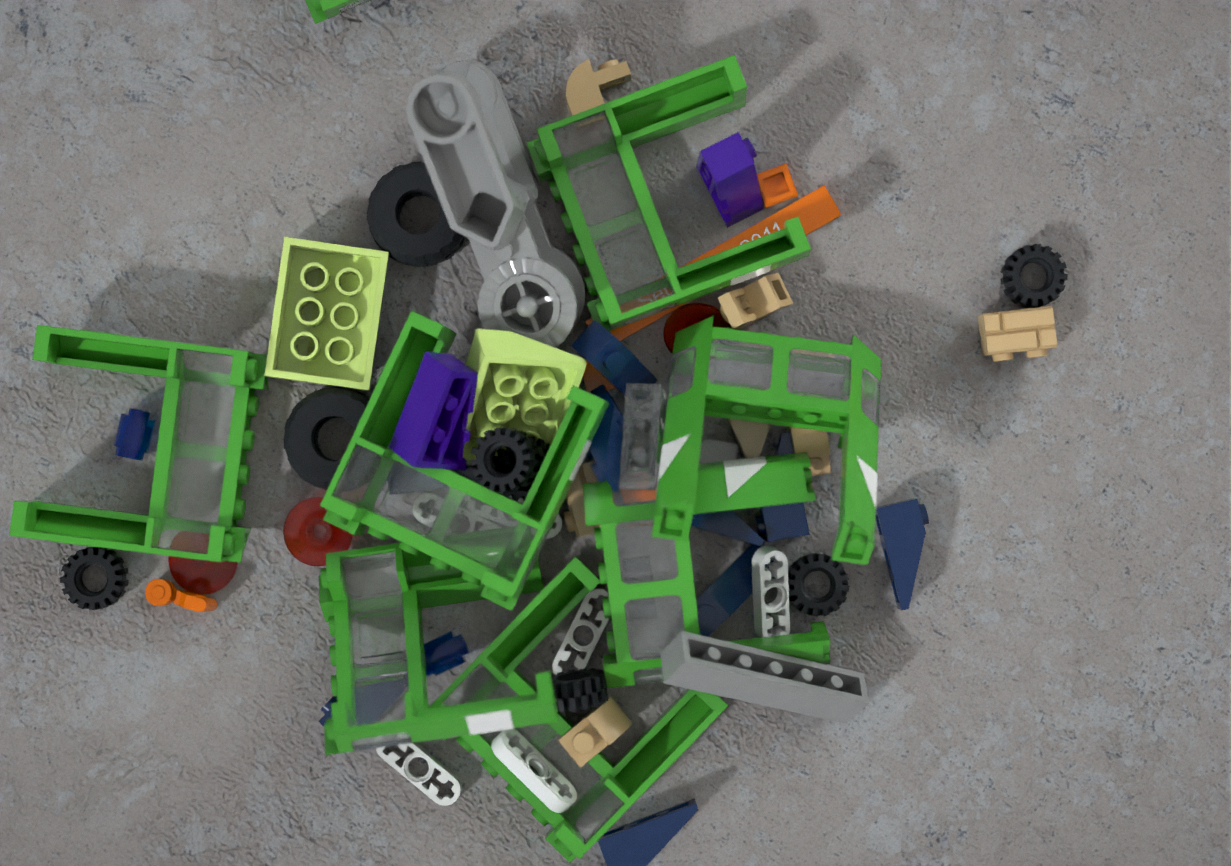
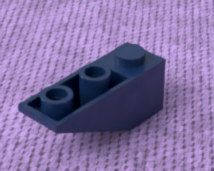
[586,384,628,492]

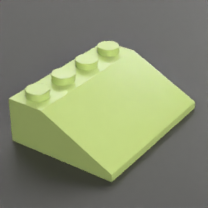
[264,237,389,391]
[463,329,587,467]

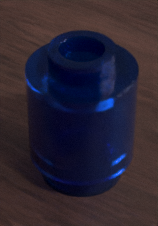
[114,408,155,461]
[424,631,470,677]

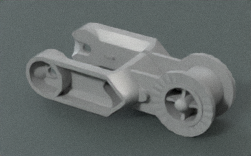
[406,59,586,348]

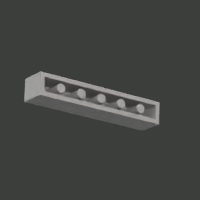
[661,631,869,724]

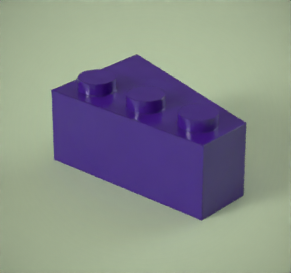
[696,132,763,228]
[389,351,478,470]

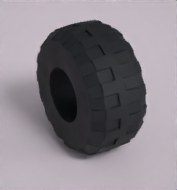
[367,162,467,267]
[283,387,381,491]

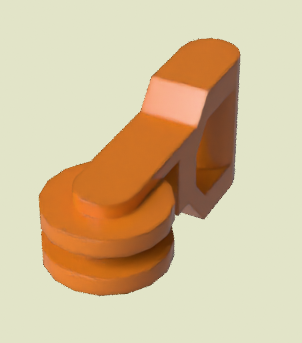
[145,579,218,612]

